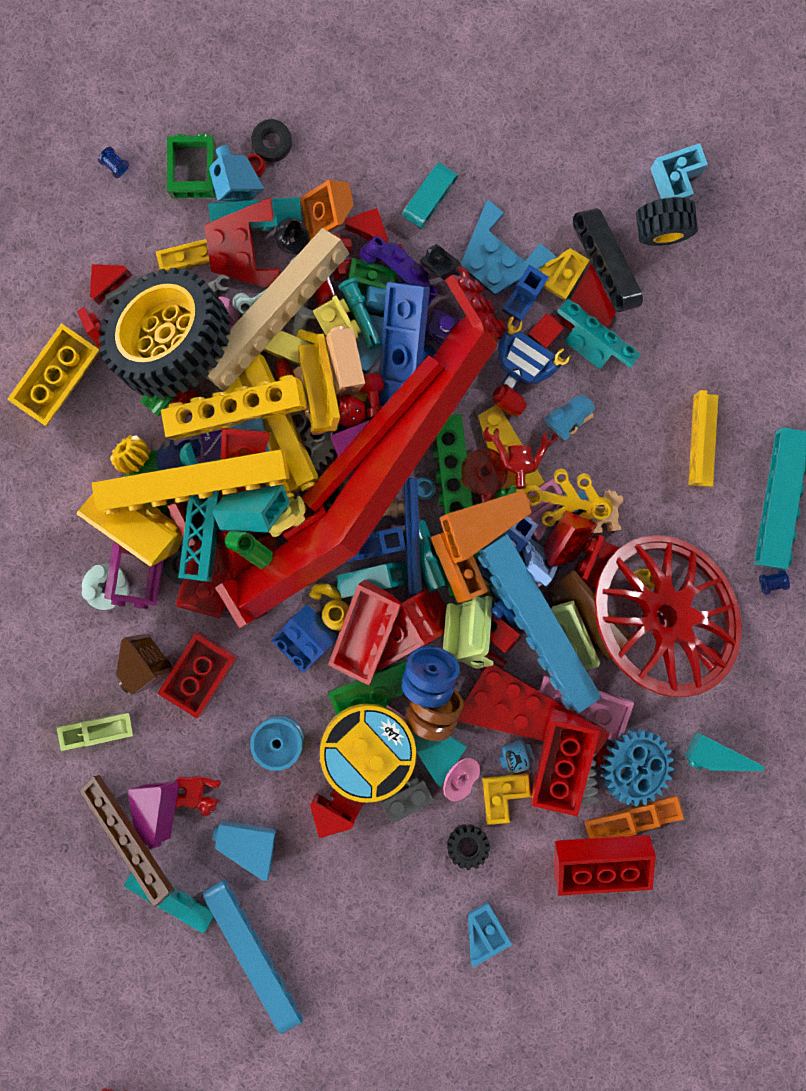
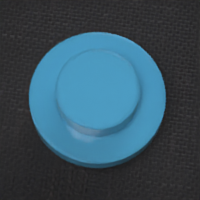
[417,477,436,500]

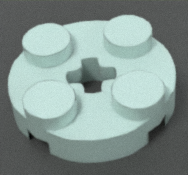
[82,564,130,610]

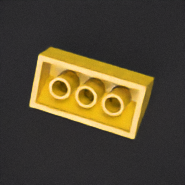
[7,323,100,427]
[77,494,183,567]

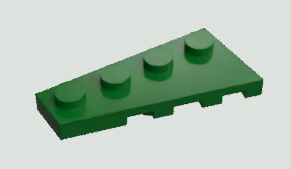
[328,659,408,715]

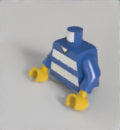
[498,317,571,389]

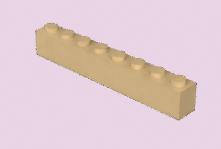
[206,228,349,392]

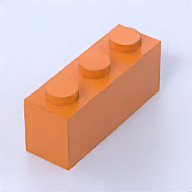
[431,532,488,603]

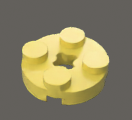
[269,496,307,537]

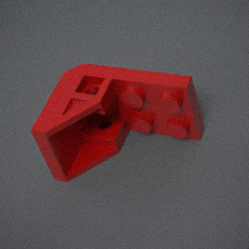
[376,588,447,671]

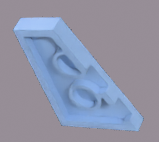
[522,537,558,586]

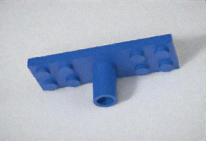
[379,282,436,406]

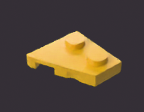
[538,248,590,301]

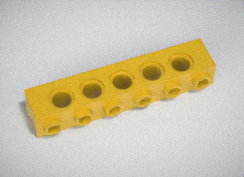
[161,375,307,440]

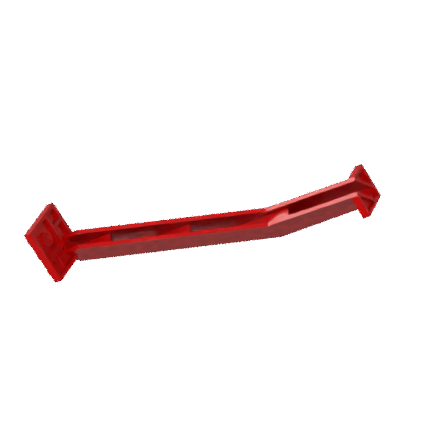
[215,275,507,628]

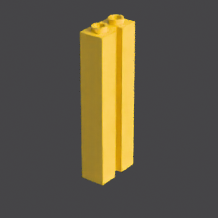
[225,354,319,498]

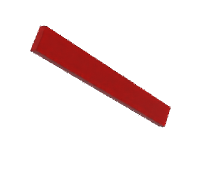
[302,355,444,512]

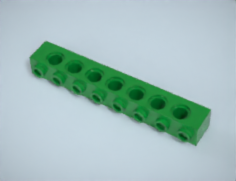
[432,414,483,602]

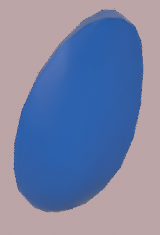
[491,601,518,629]

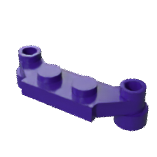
[359,236,437,306]

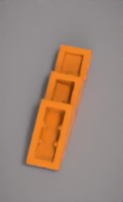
[584,795,684,838]

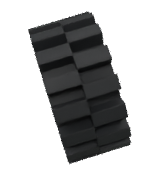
[447,824,490,870]

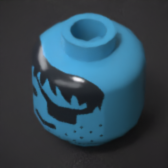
[499,740,535,774]

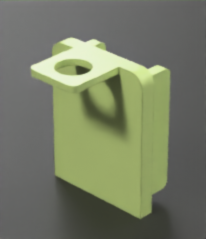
[443,596,493,669]

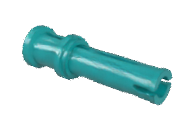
[338,278,381,350]

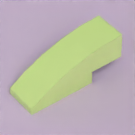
[57,713,133,751]

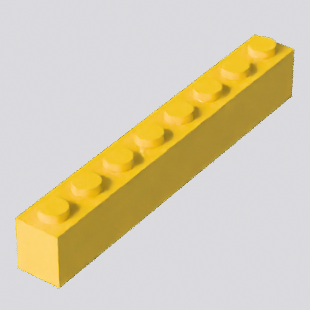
[91,450,290,515]

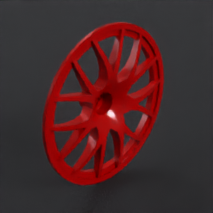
[595,535,742,698]

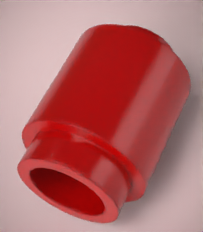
[492,384,527,417]

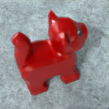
[175,776,221,817]

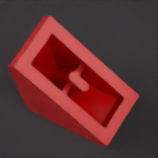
[344,208,388,243]
[90,264,132,305]

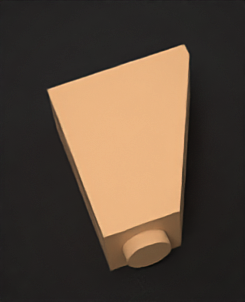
[326,326,365,397]

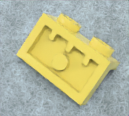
[313,295,361,342]

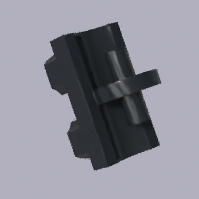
[420,244,461,281]

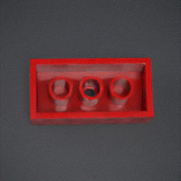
[554,835,656,896]

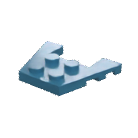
[460,200,556,296]

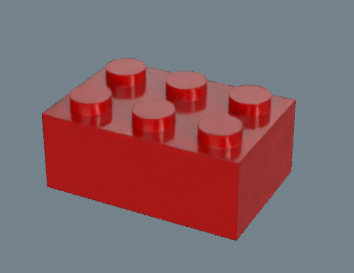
[157,632,239,719]

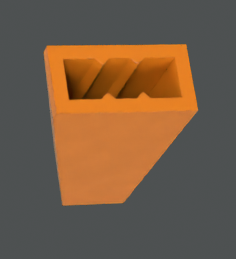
[439,490,532,563]

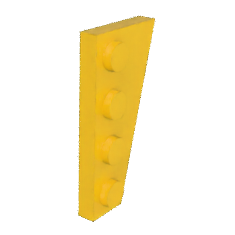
[478,405,545,492]

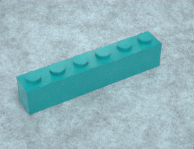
[754,427,806,570]

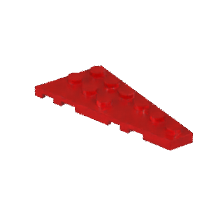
[457,662,610,754]

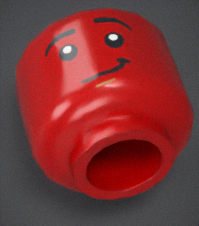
[336,394,366,428]

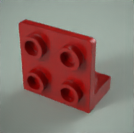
[574,535,620,588]

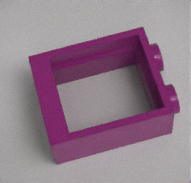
[104,543,164,609]

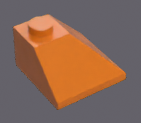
[300,179,354,241]

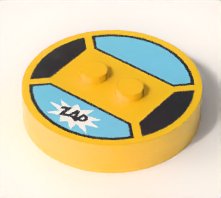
[320,704,416,803]

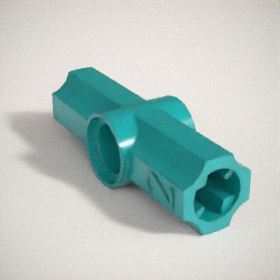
[419,520,449,592]

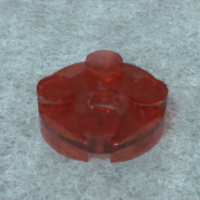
[461,448,508,495]

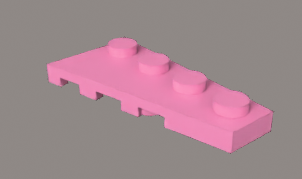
[539,674,634,742]

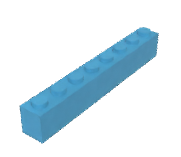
[478,534,602,713]

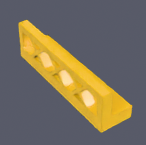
[298,334,340,433]
[688,390,719,487]

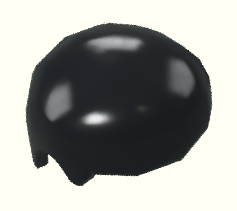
[275,217,309,255]

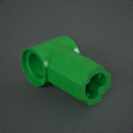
[225,530,273,569]

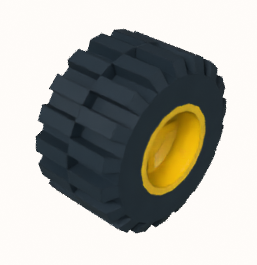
[636,197,698,246]

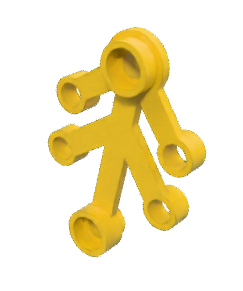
[524,469,613,526]

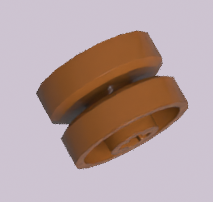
[405,689,464,741]

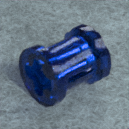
[98,146,129,178]
[759,570,790,595]

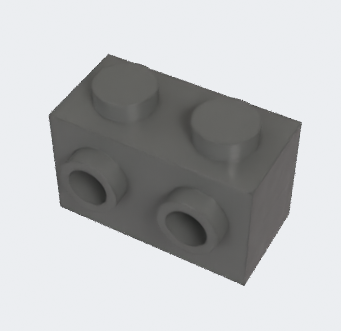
[381,777,434,824]

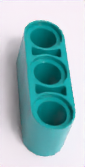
[402,162,458,229]

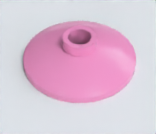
[443,758,480,802]

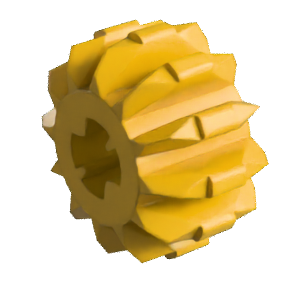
[110,435,151,475]

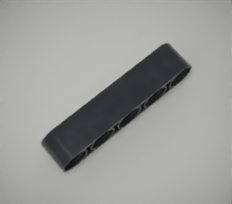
[573,208,643,312]

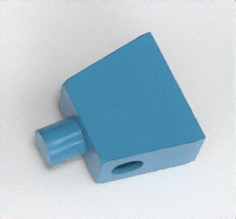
[209,145,264,201]

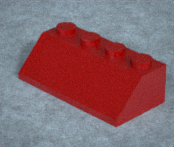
[531,709,600,817]

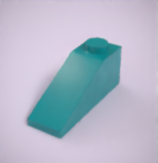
[684,732,765,771]

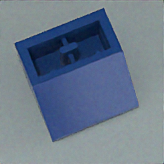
[271,604,338,673]

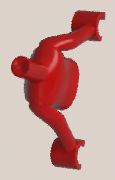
[483,427,558,489]

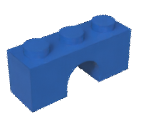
[345,527,406,563]

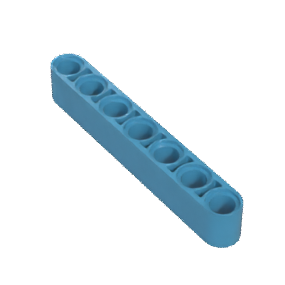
[203,879,303,1034]

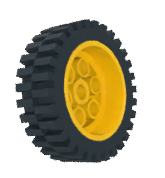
[99,268,231,398]

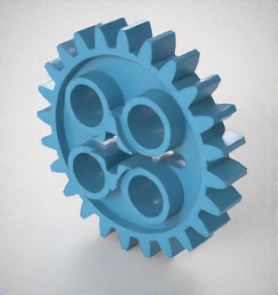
[600,729,674,806]

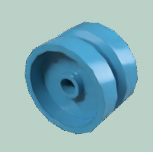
[250,715,305,771]

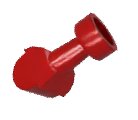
[360,373,385,418]

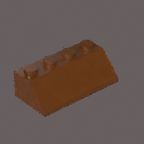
[547,570,636,661]
[116,634,173,695]

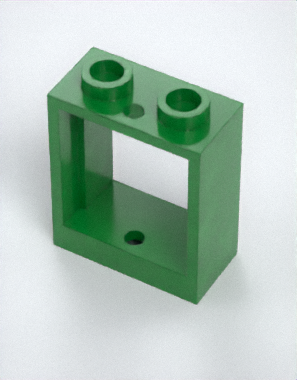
[167,133,217,198]

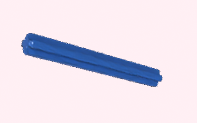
[404,478,422,594]

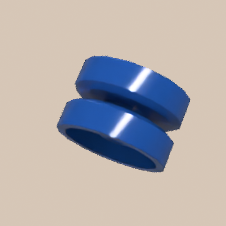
[402,646,460,708]

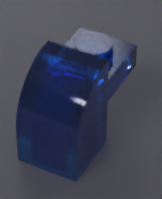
[157,438,201,471]

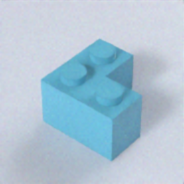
[650,143,708,199]

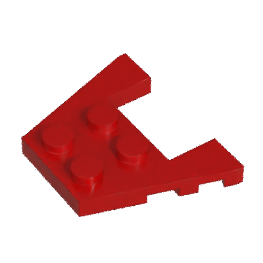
[204,197,281,288]

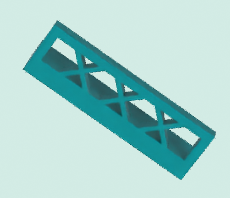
[178,491,220,581]

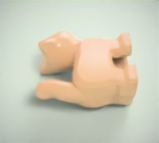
[586,490,624,534]

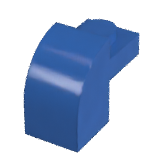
[502,264,549,322]

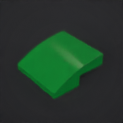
[342,258,396,318]

